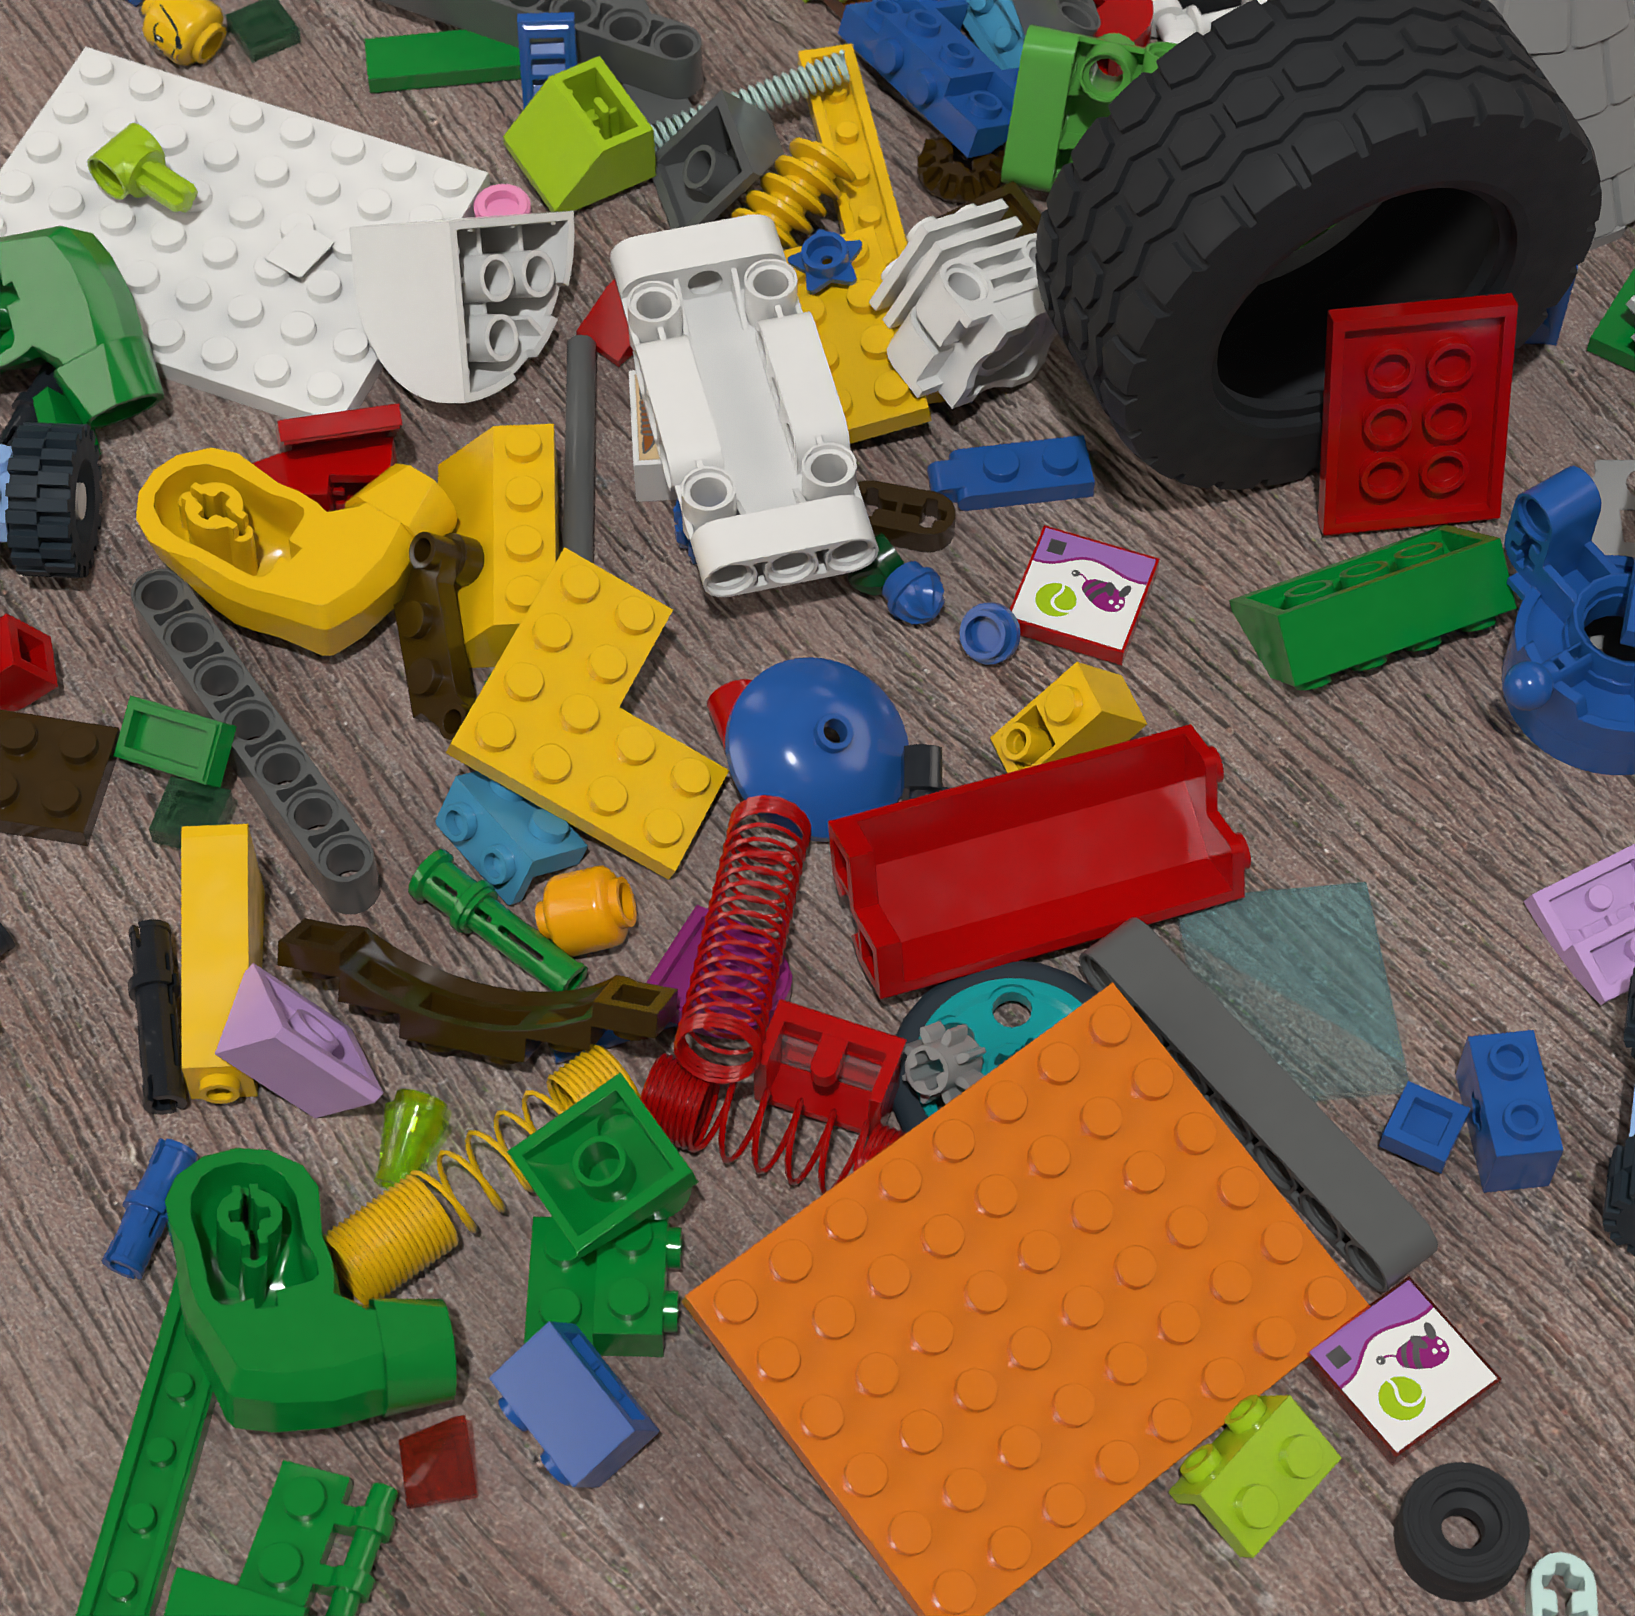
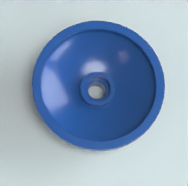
[725,657,909,842]

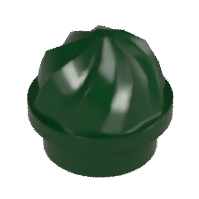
[847,532,905,596]

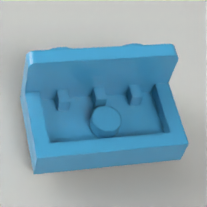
[436,771,588,905]

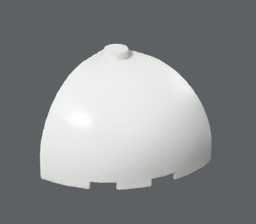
[349,211,575,403]

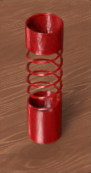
[640,1053,908,1195]

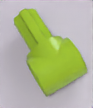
[87,123,198,213]

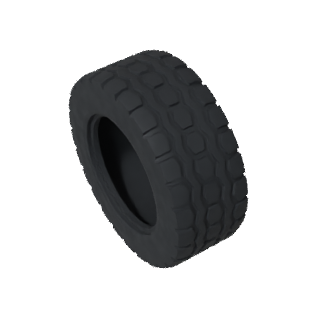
[1035,0,1602,490]

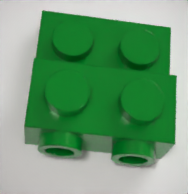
[524,1216,682,1357]

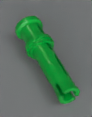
[408,849,588,991]

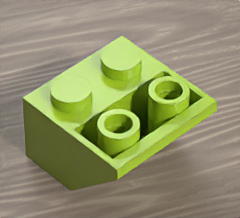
[503,56,656,212]

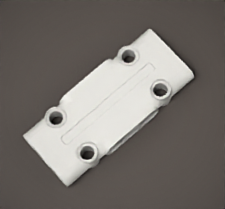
[610,214,879,597]

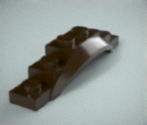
[277,918,678,1065]

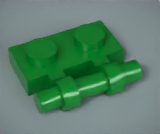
[237,1460,398,1616]

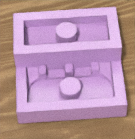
[1523,844,1635,1005]

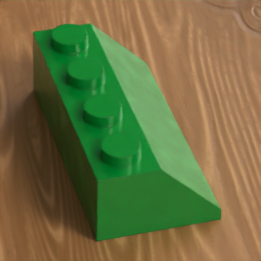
[1229,525,1517,691]

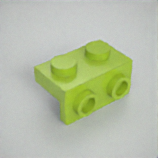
[1168,1395,1342,1558]

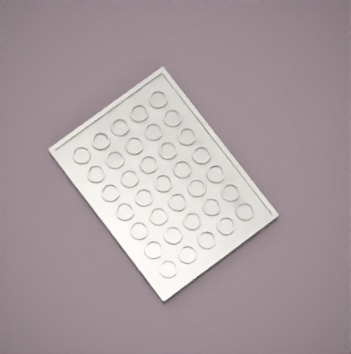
[0,47,490,419]

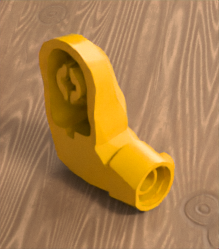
[136,447,458,656]

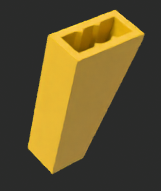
[181,824,265,1104]

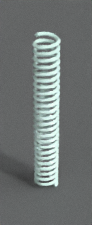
[650,50,850,153]

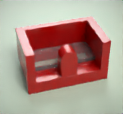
[754,999,907,1137]

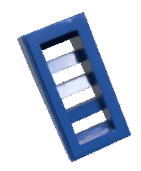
[517,12,578,109]

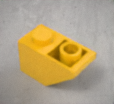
[990,662,1147,773]

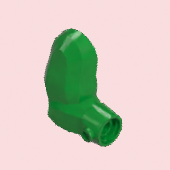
[0,226,164,429]

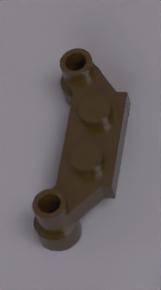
[394,532,484,741]

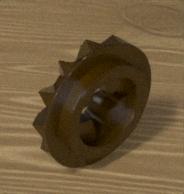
[917,132,1004,202]

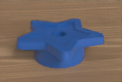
[787,229,862,294]

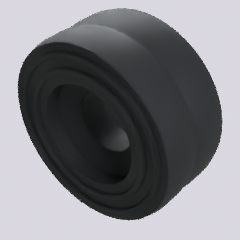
[1394,1462,1530,1602]

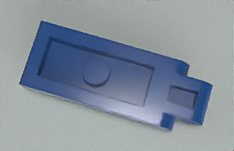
[927,435,1095,511]

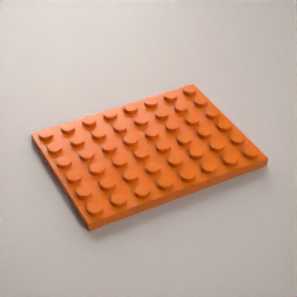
[681,982,1371,1616]

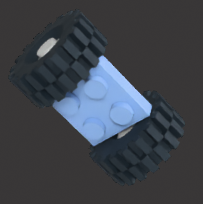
[0,422,103,578]

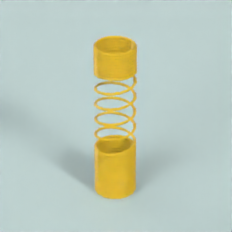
[322,1045,640,1305]

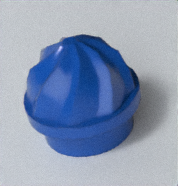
[882,561,945,624]

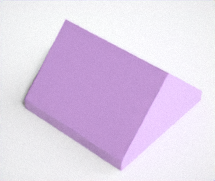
[215,963,383,1118]

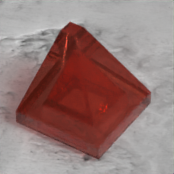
[398,1415,478,1509]

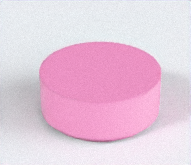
[474,184,531,217]

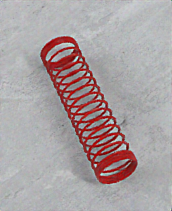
[674,795,811,1084]

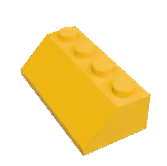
[438,424,559,668]

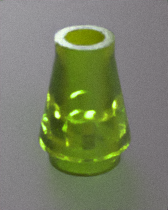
[374,1089,449,1190]

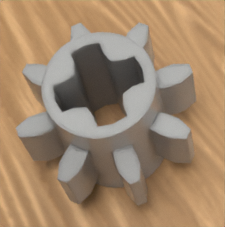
[902,1021,986,1104]

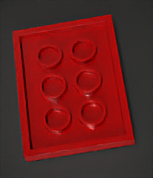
[1318,293,1518,535]

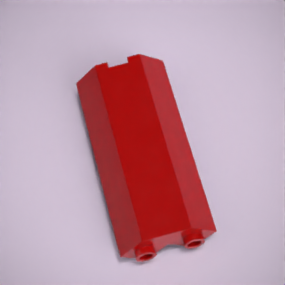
[828,724,1251,999]

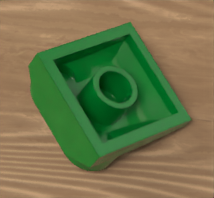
[507,1072,699,1258]

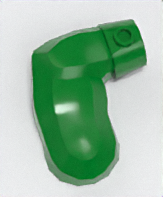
[165,1148,457,1432]

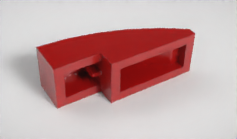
[252,437,397,512]

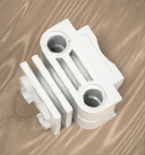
[869,199,1058,409]

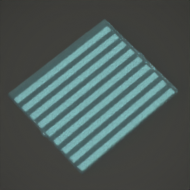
[1177,882,1409,1103]

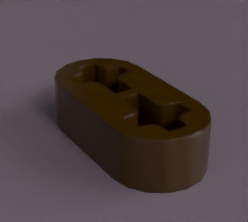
[858,480,956,552]

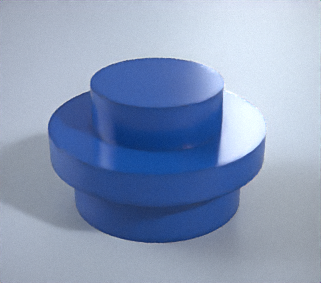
[959,602,1020,665]

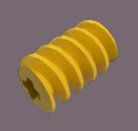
[731,137,856,250]

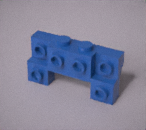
[838,0,1019,158]

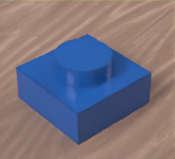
[1379,1081,1471,1174]

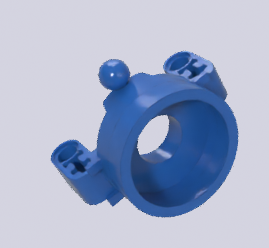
[1502,466,1635,775]

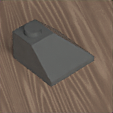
[653,89,784,229]

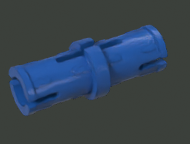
[101,1138,198,1279]

